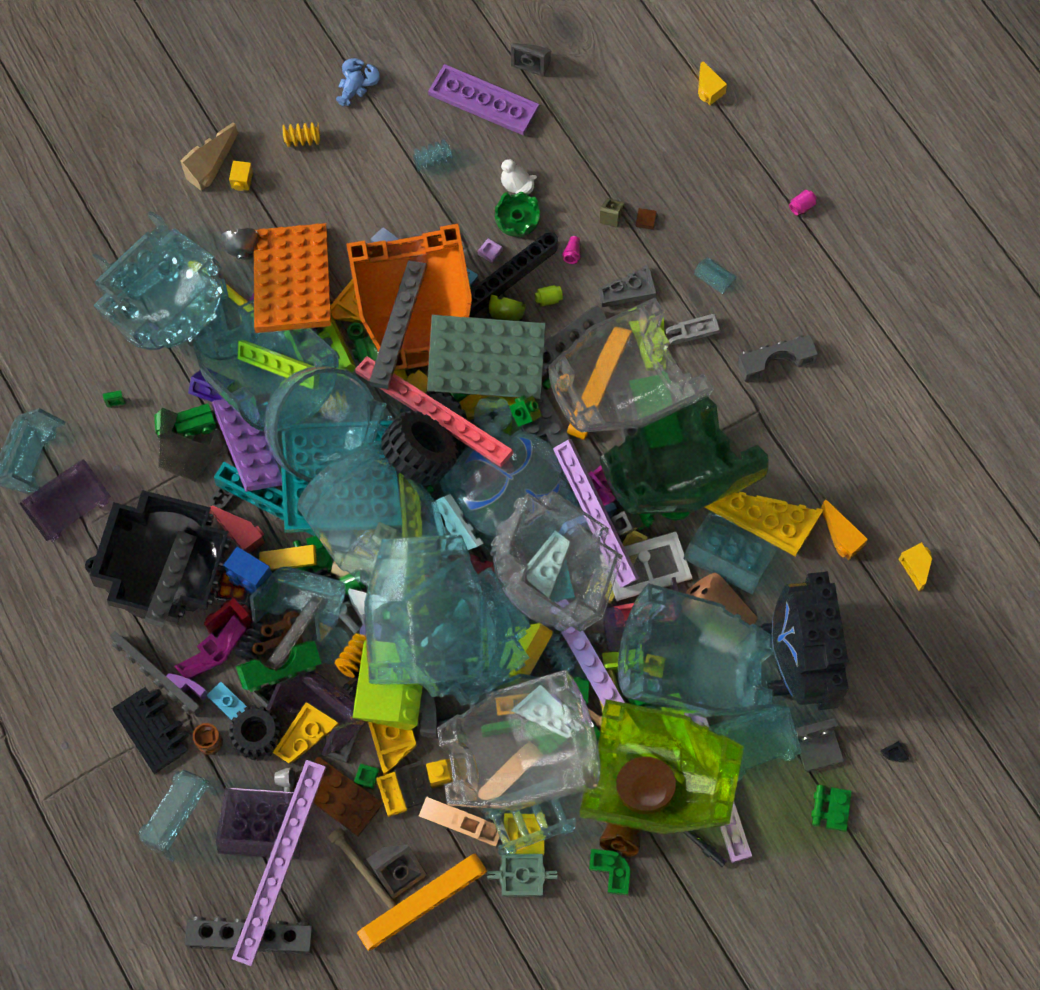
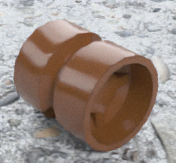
[193,723,223,755]

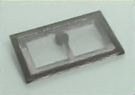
[265,596,324,671]

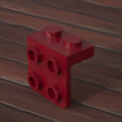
[204,598,254,635]

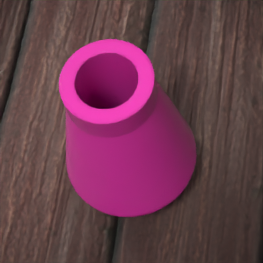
[562,236,580,264]

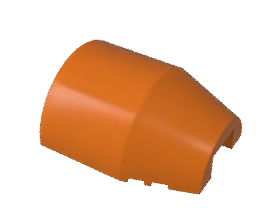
[346,224,472,371]

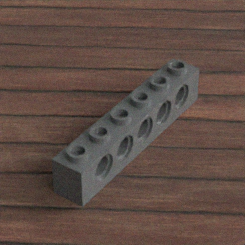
[542,305,610,376]
[184,917,314,954]

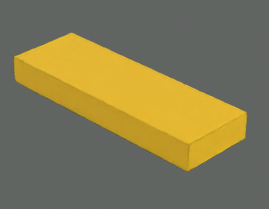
[259,545,316,571]

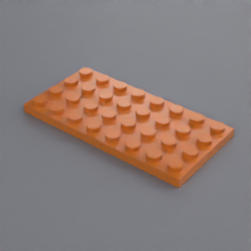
[254,223,331,333]

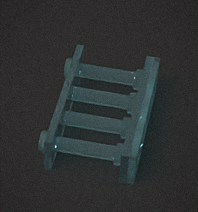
[482,778,576,856]

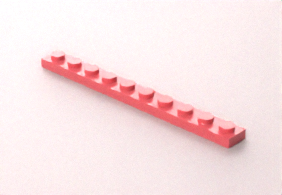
[355,356,513,467]

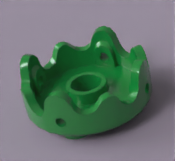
[495,191,540,237]

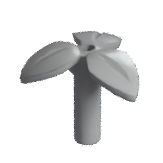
[327,601,360,634]

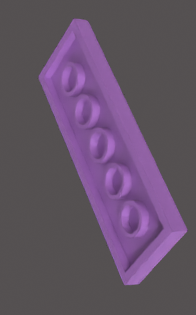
[428,64,539,136]
[212,395,282,492]

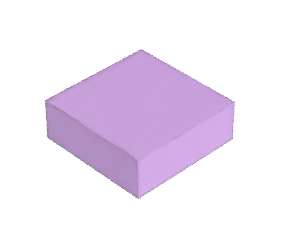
[477,238,503,264]

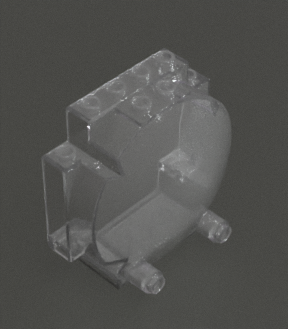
[490,491,623,632]

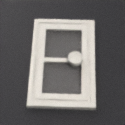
[600,532,692,601]

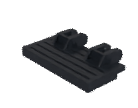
[111,686,189,774]

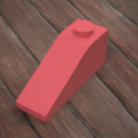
[211,505,264,554]

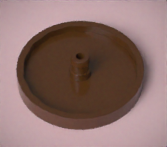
[616,757,676,814]

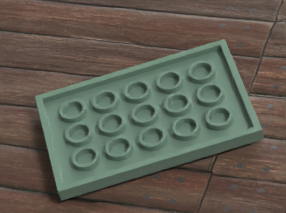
[427,315,545,399]

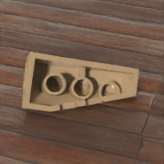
[180,123,238,191]

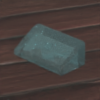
[694,257,736,294]

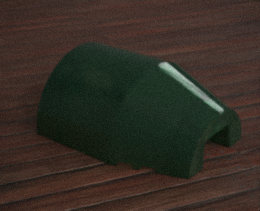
[600,396,769,514]

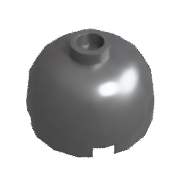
[221,228,258,259]

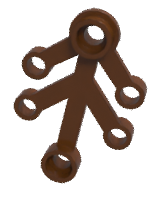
[252,611,304,669]

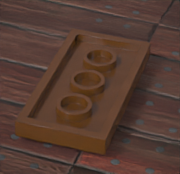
[294,756,383,837]

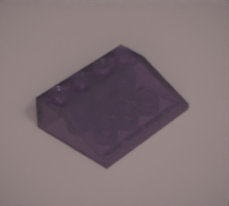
[216,788,303,859]

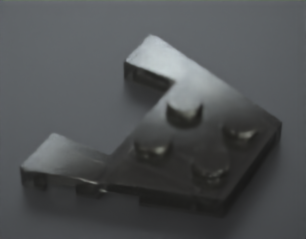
[158,408,226,481]

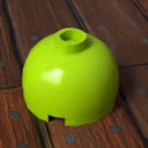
[488,295,526,321]

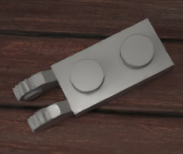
[665,314,720,345]

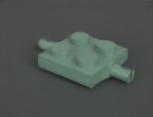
[487,854,557,897]

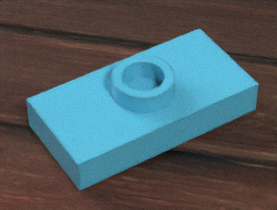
[206,682,247,720]

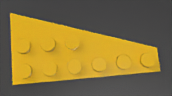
[694,484,824,557]

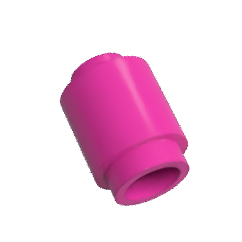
[789,190,817,216]

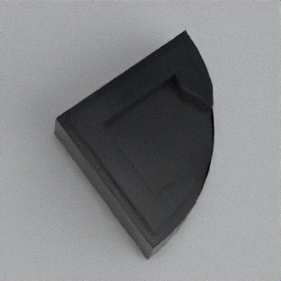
[880,741,909,762]

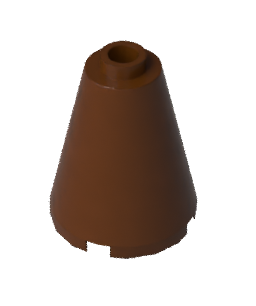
[599,800,640,857]

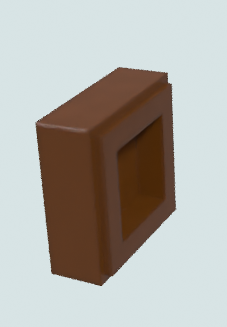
[636,208,657,230]

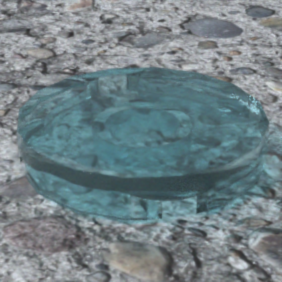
[312,625,350,664]

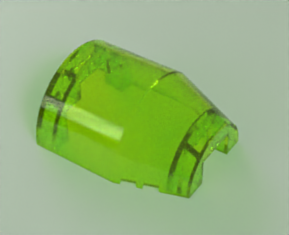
[580,699,744,835]

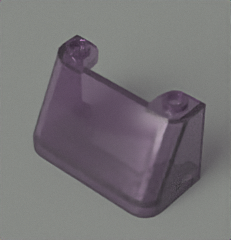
[18,459,111,542]

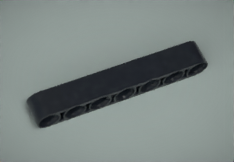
[469,232,558,318]

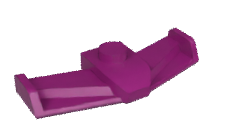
[174,614,247,679]

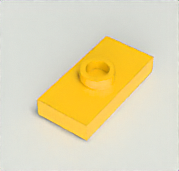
[376,772,407,817]

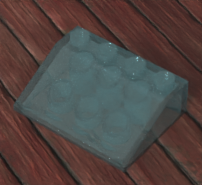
[683,511,778,595]

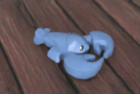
[336,58,380,106]

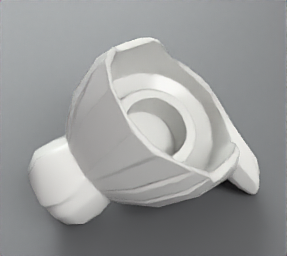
[501,159,537,195]

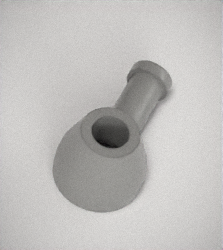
[274,767,295,806]

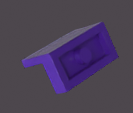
[188,370,234,402]

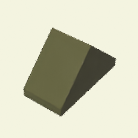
[600,198,624,227]

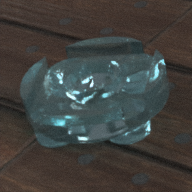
[474,396,512,435]

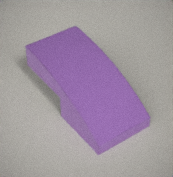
[166,673,208,701]

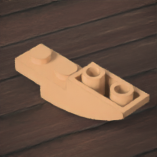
[419,797,503,847]

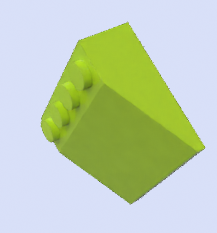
[352,640,427,730]

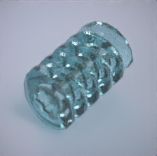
[413,139,453,172]
[544,633,578,676]

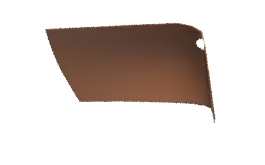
[680,573,758,653]

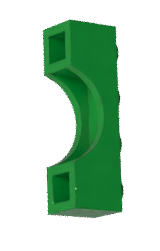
[236,640,322,692]

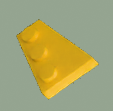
[273,702,340,764]

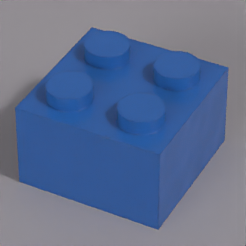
[223,547,274,598]

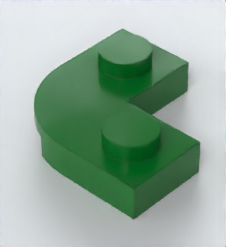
[589,849,630,896]

